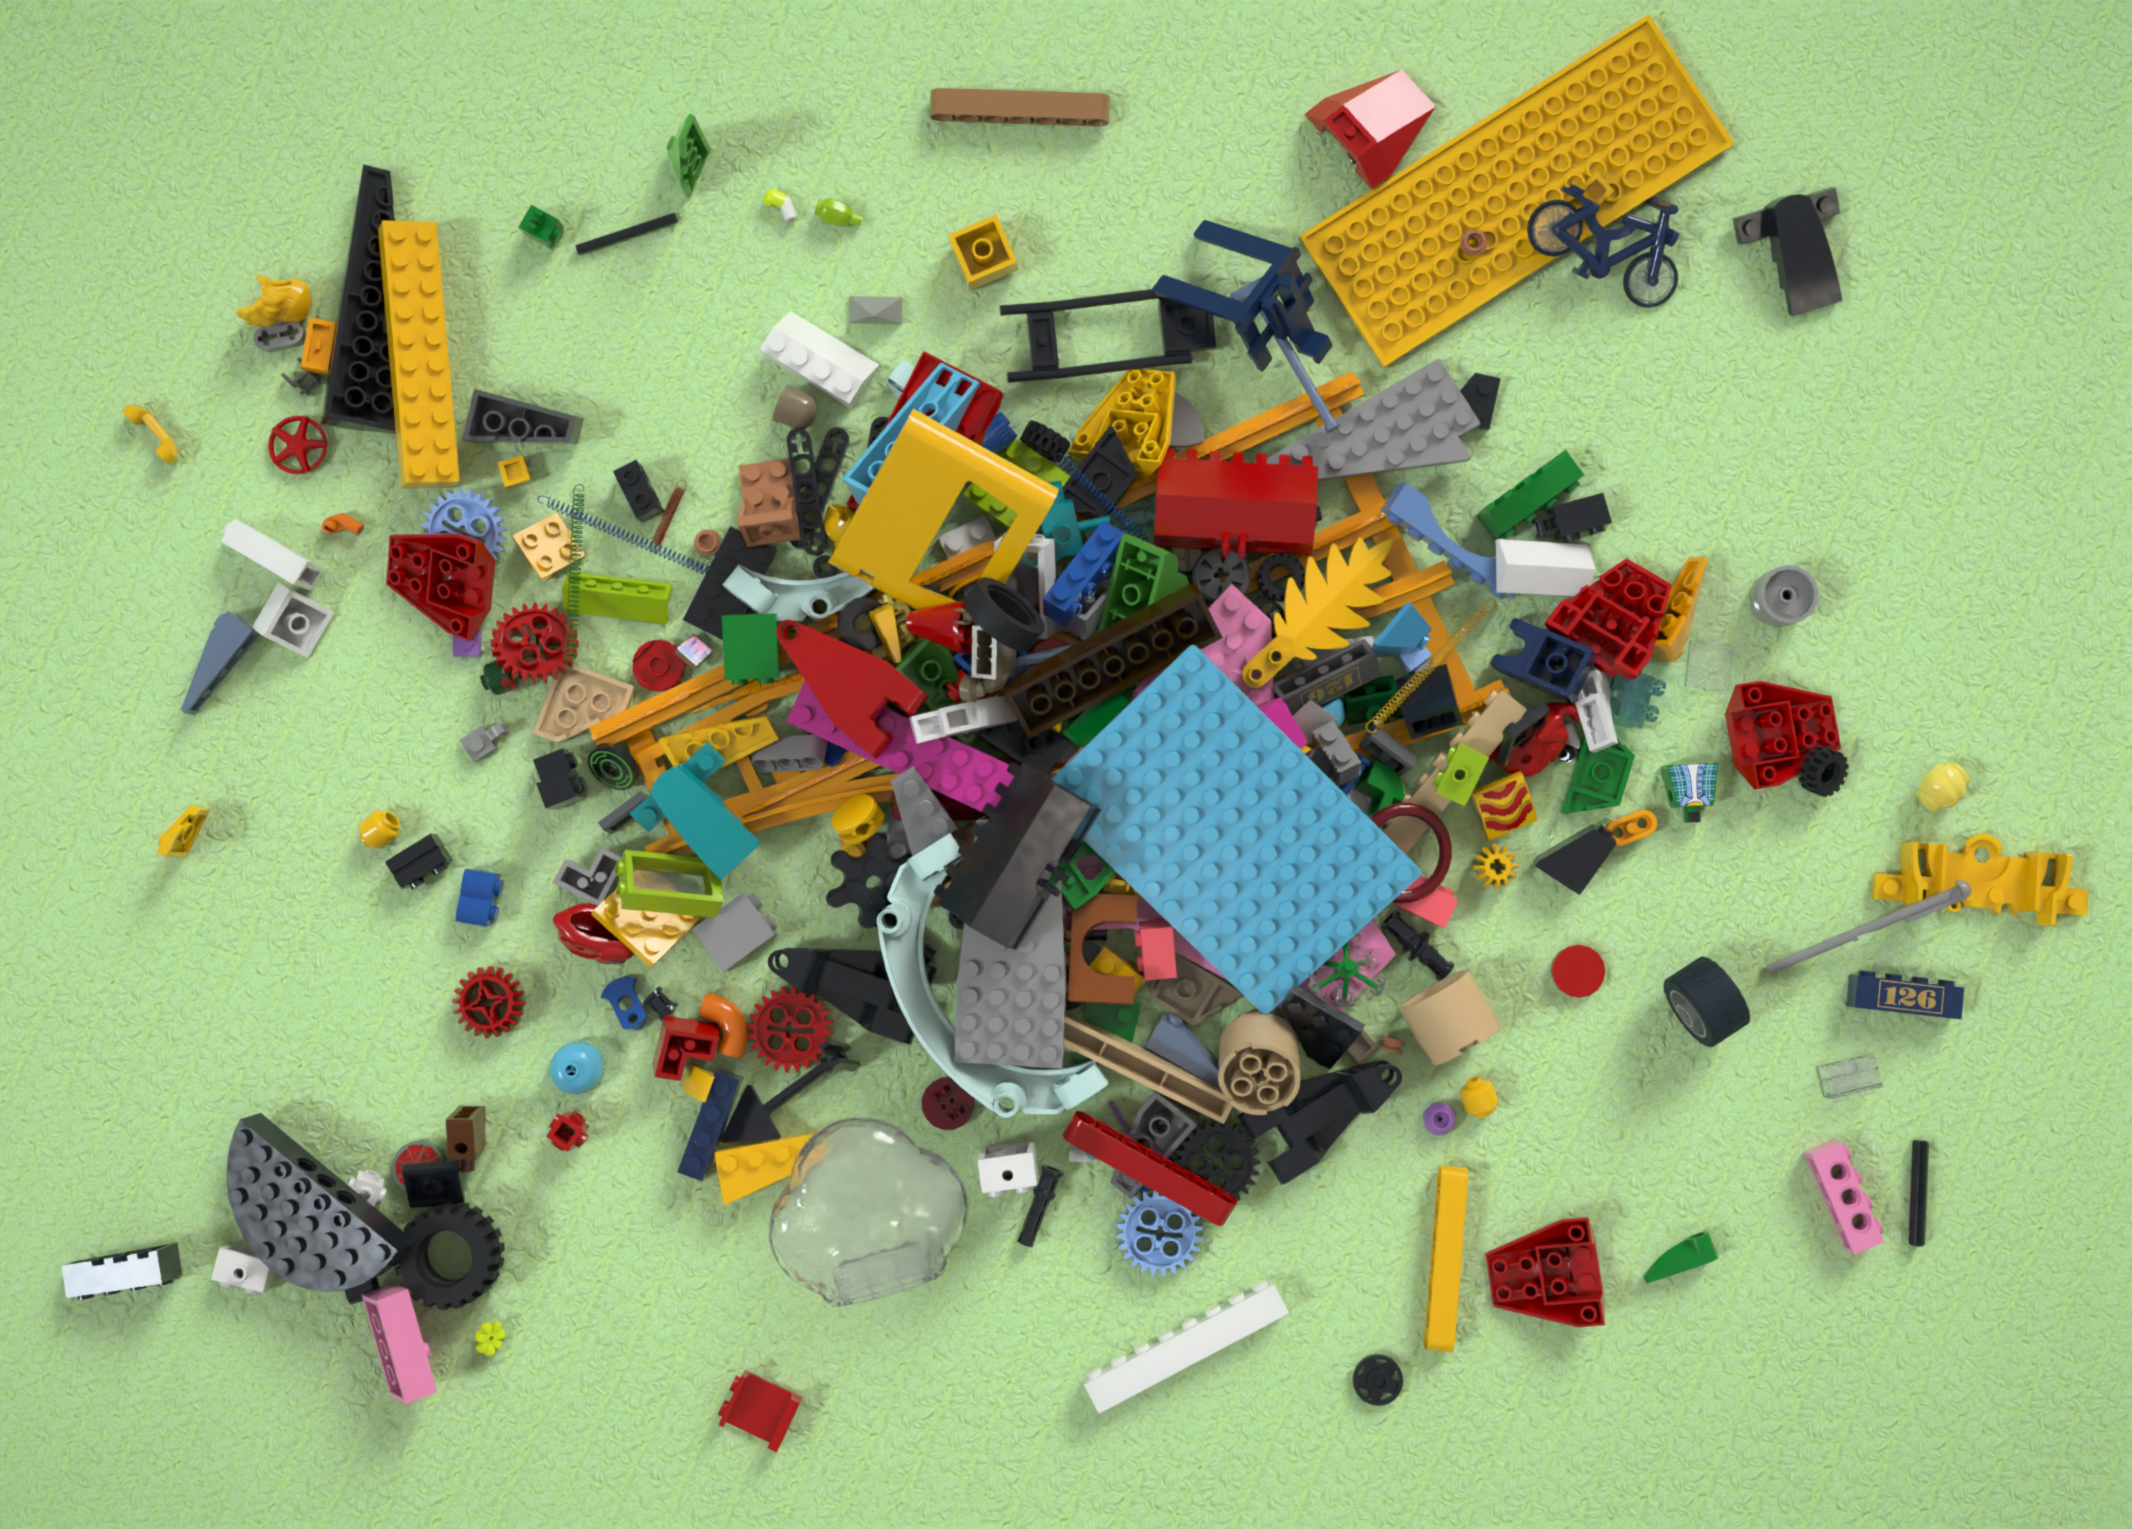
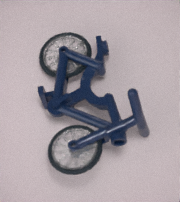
[1527,183,1679,308]

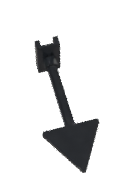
[721,1040,861,1143]

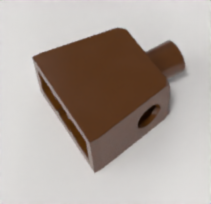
[446,1106,486,1172]

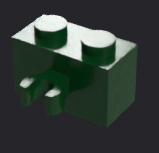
[1342,675,1400,727]

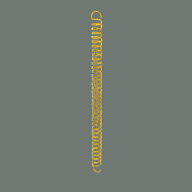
[1366,599,1495,733]

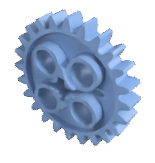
[421,489,508,561]
[1116,1190,1203,1276]

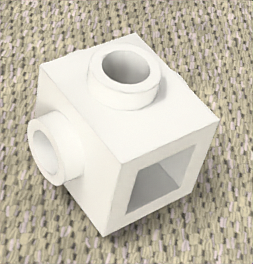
[347,1170,387,1206]

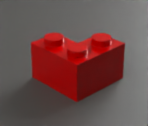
[653,1015,719,1081]

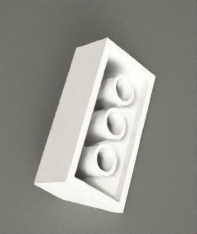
[760,311,879,410]

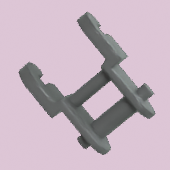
[281,357,321,396]

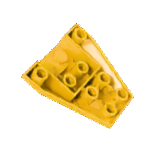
[1068,369,1176,478]

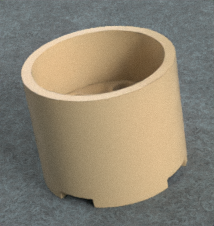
[1399,969,1501,1066]
[1218,1012,1300,1115]

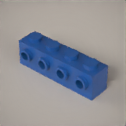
[1043,520,1126,628]

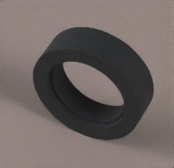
[964,577,1045,652]

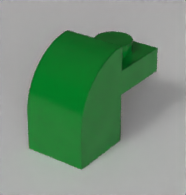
[1354,760,1404,819]

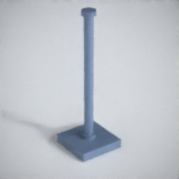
[1230,276,1340,433]

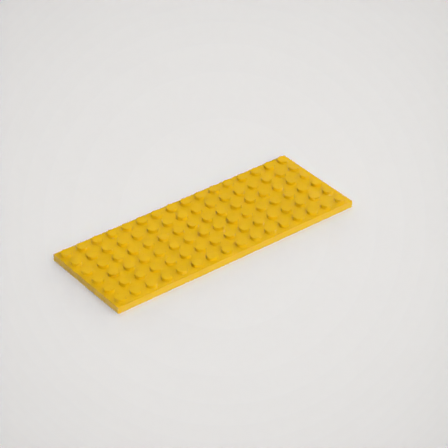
[1298,14,1735,369]

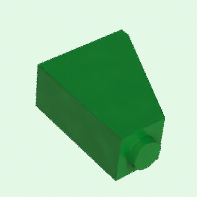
[1063,685,1136,748]

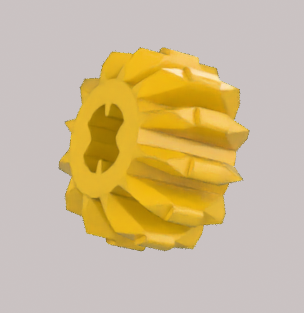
[1472,844,1519,889]

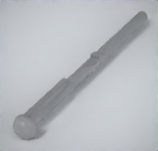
[1766,880,1971,975]

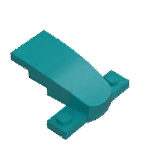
[630,741,761,880]

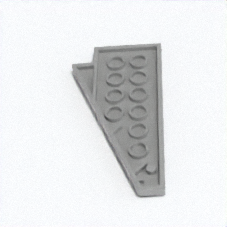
[1267,358,1481,481]

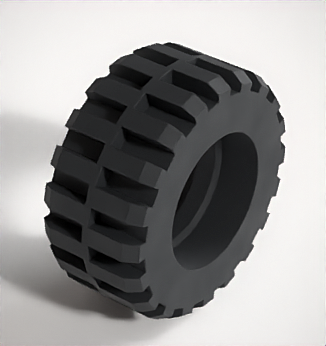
[395,1202,505,1310]

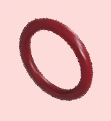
[1371,802,1452,904]

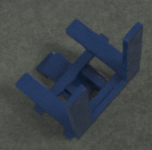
[1152,220,1333,372]

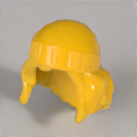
[236,275,312,327]

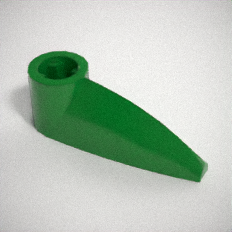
[1644,1231,1718,1283]

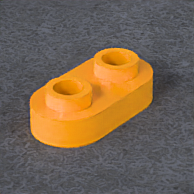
[1605,810,1657,846]

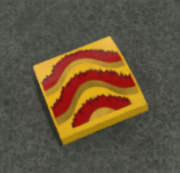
[1472,771,1537,841]

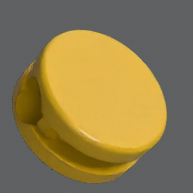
[831,794,884,844]

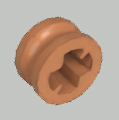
[1379,1036,1405,1054]

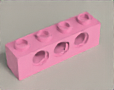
[1804,1139,1884,1255]

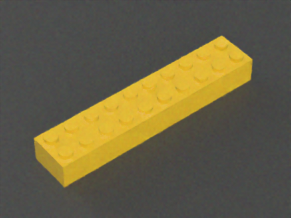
[378,221,460,489]

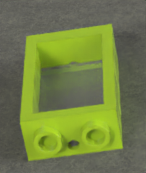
[615,850,723,918]

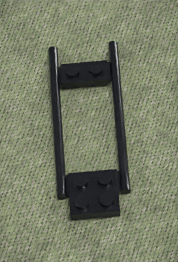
[999,289,1217,383]

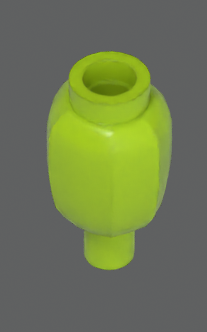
[814,198,863,227]

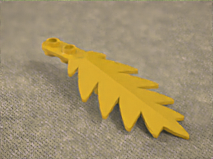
[1241,538,1393,688]

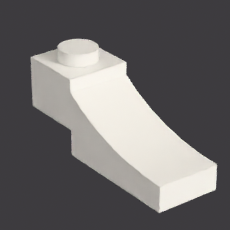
[1575,670,1618,753]

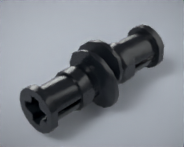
[1381,910,1454,981]

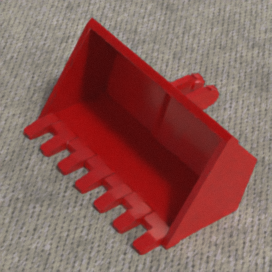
[1153,448,1318,558]

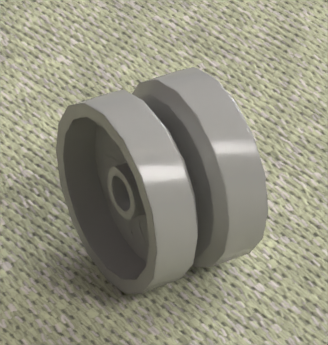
[1749,565,1819,627]

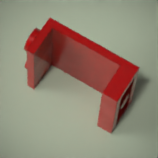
[718,1370,803,1453]

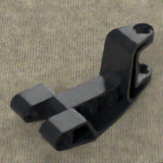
[768,948,937,1045]
[1238,1060,1402,1185]

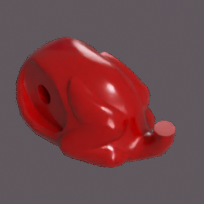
[1488,702,1580,777]
[553,903,634,965]

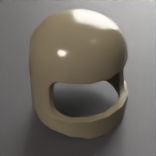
[772,385,818,429]

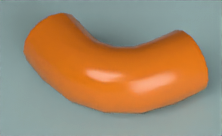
[699,992,748,1059]

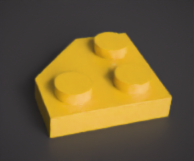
[157,805,210,858]

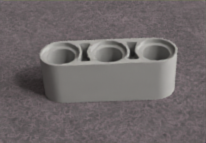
[751,735,828,773]

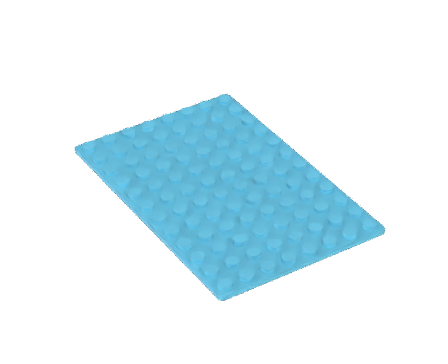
[1052,645,1421,1014]

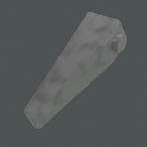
[1110,1091,1200,1199]

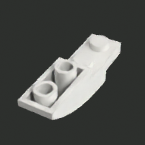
[909,695,1018,744]

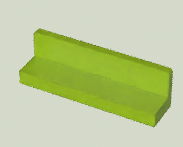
[562,571,673,624]

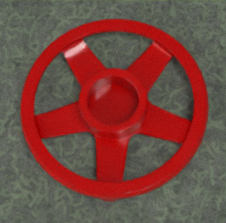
[268,416,328,474]

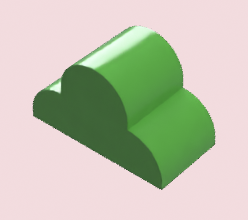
[1098,534,1189,632]

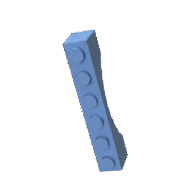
[1380,483,1517,600]

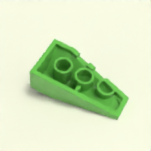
[667,114,711,197]
[891,638,980,745]

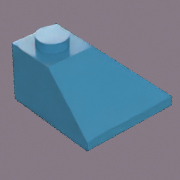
[1372,602,1431,657]

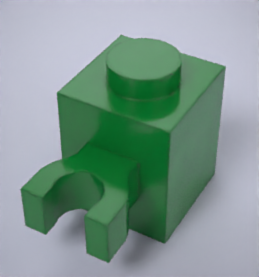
[518,205,564,249]

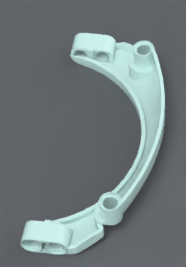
[722,360,915,622]
[877,833,1109,1118]

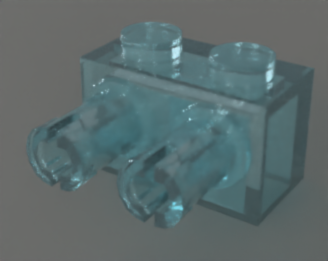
[1609,673,1666,729]

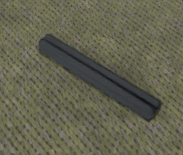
[1908,1140,1929,1247]

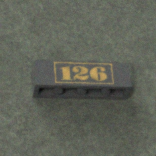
[1271,639,1381,716]

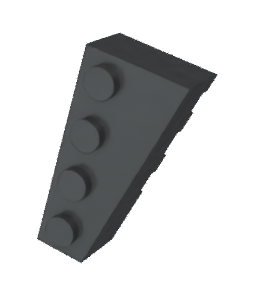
[462,389,584,444]

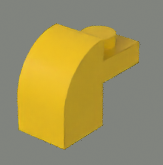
[1089,945,1145,995]

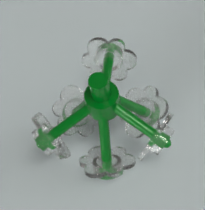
[1308,933,1387,1007]

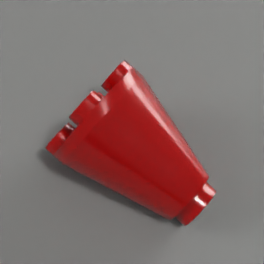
[906,600,975,655]

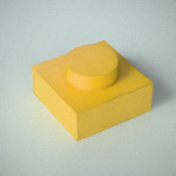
[497,454,532,489]

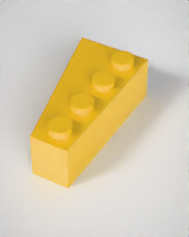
[714,1130,828,1206]

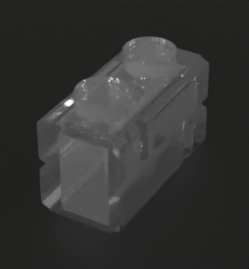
[1816,1054,1883,1102]

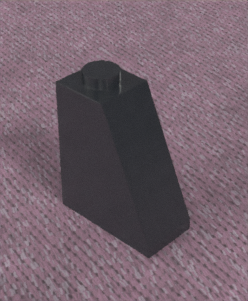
[1534,824,1617,895]

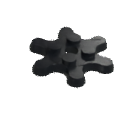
[826,832,912,929]

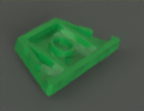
[1560,734,1635,814]
[1073,999,1141,1065]

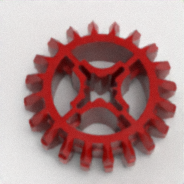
[452,966,526,1038]

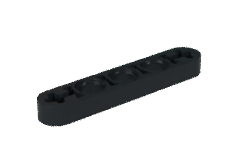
[789,427,850,550]
[787,428,827,557]

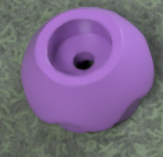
[1423,1102,1456,1136]

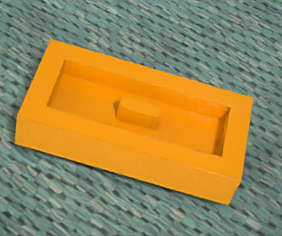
[301,317,336,375]

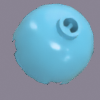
[549,1041,605,1095]

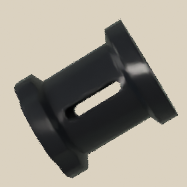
[643,986,679,1022]

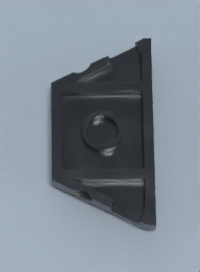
[1062,425,1138,518]

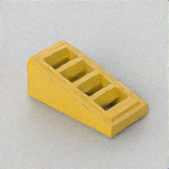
[869,604,902,663]

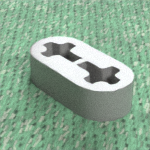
[254,322,306,352]

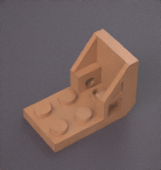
[738,458,801,547]

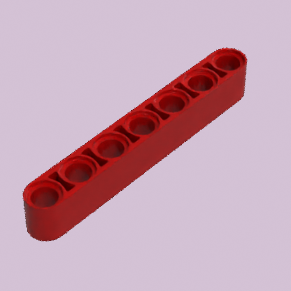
[1062,1111,1237,1226]

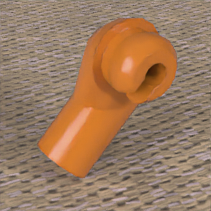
[321,513,364,536]

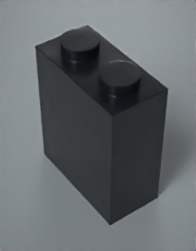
[1395,664,1463,739]

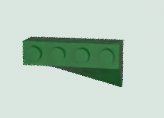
[1476,450,1584,540]

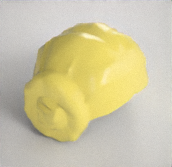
[1916,762,1970,812]

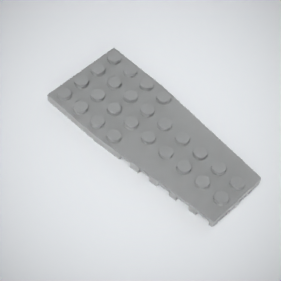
[954,819,1066,1069]

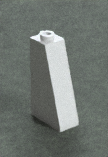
[221,519,324,591]

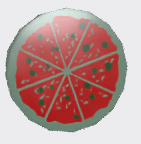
[392,1140,445,1191]

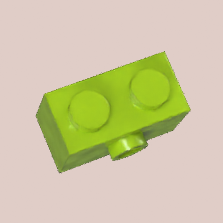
[1433,742,1489,806]

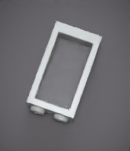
[994,533,1057,639]

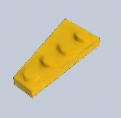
[659,714,779,770]

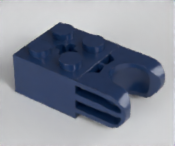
[1490,618,1597,705]

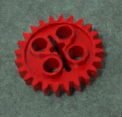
[491,602,579,685]
[747,986,834,1073]

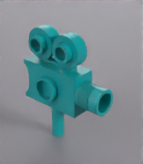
[1020,481,1111,566]

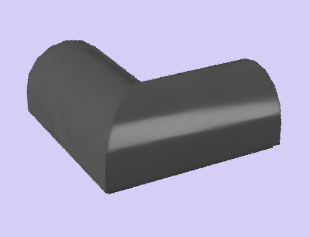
[1359,725,1417,777]

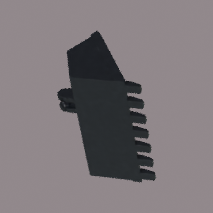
[934,762,1102,950]

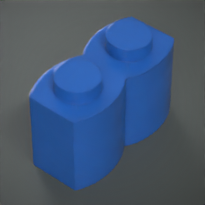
[455,868,504,927]

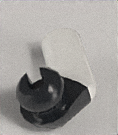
[1558,723,1581,762]

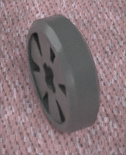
[1192,547,1251,604]

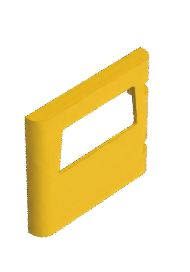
[828,409,1059,610]

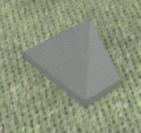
[849,296,902,324]

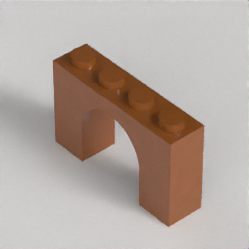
[1065,893,1138,1005]

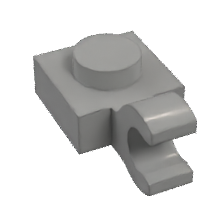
[460,722,510,762]

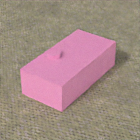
[361,1283,437,1405]

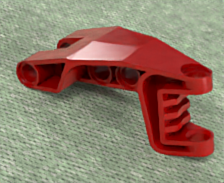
[776,620,929,759]

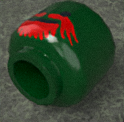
[480,660,522,695]

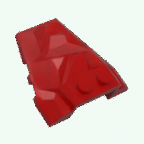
[1545,558,1672,679]

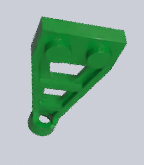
[1061,842,1116,911]

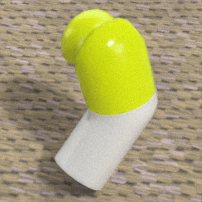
[763,189,797,223]

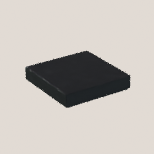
[402,1160,465,1208]

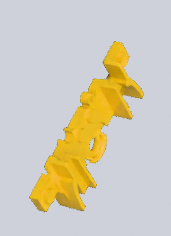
[1872,834,2088,926]

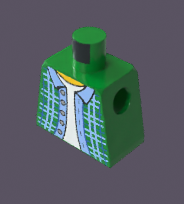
[1661,763,1718,823]

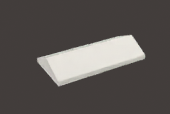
[1496,539,1596,597]

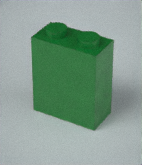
[722,613,781,685]

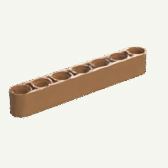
[930,88,1110,127]

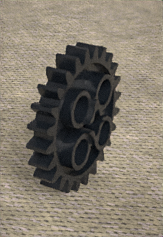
[1174,1119,1261,1201]

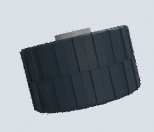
[1663,956,1750,1047]

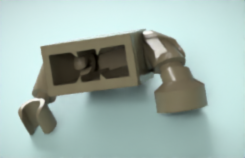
[953,608,1017,702]

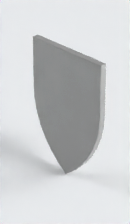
[1169,391,1204,447]

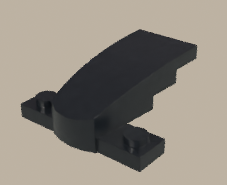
[1733,187,1842,316]

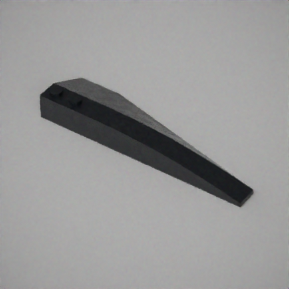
[320,164,396,434]

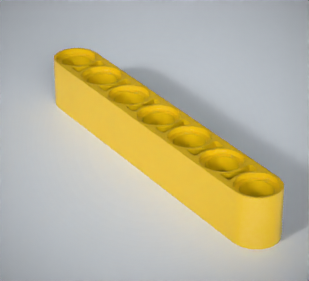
[1424,1165,1468,1353]

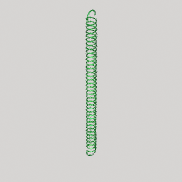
[564,484,585,671]

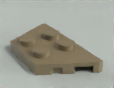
[1148,953,1242,1026]

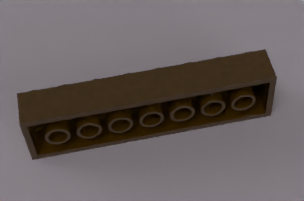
[1002,582,1223,739]

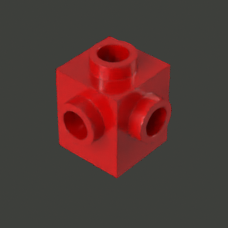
[546,1111,590,1152]

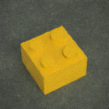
[948,214,1018,291]

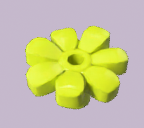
[475,1321,506,1356]

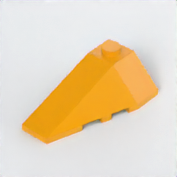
[1652,557,1707,662]

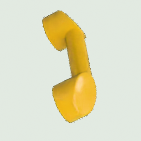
[122,404,178,465]

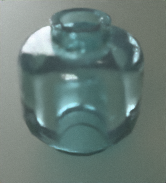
[1115,501,1155,537]

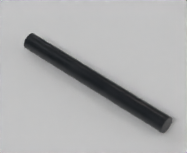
[575,212,678,255]

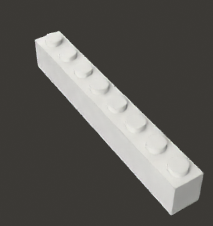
[1084,1280,1289,1414]

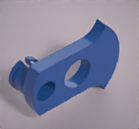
[600,977,648,1030]

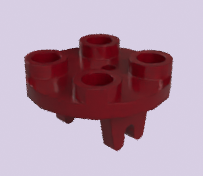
[922,1076,974,1130]

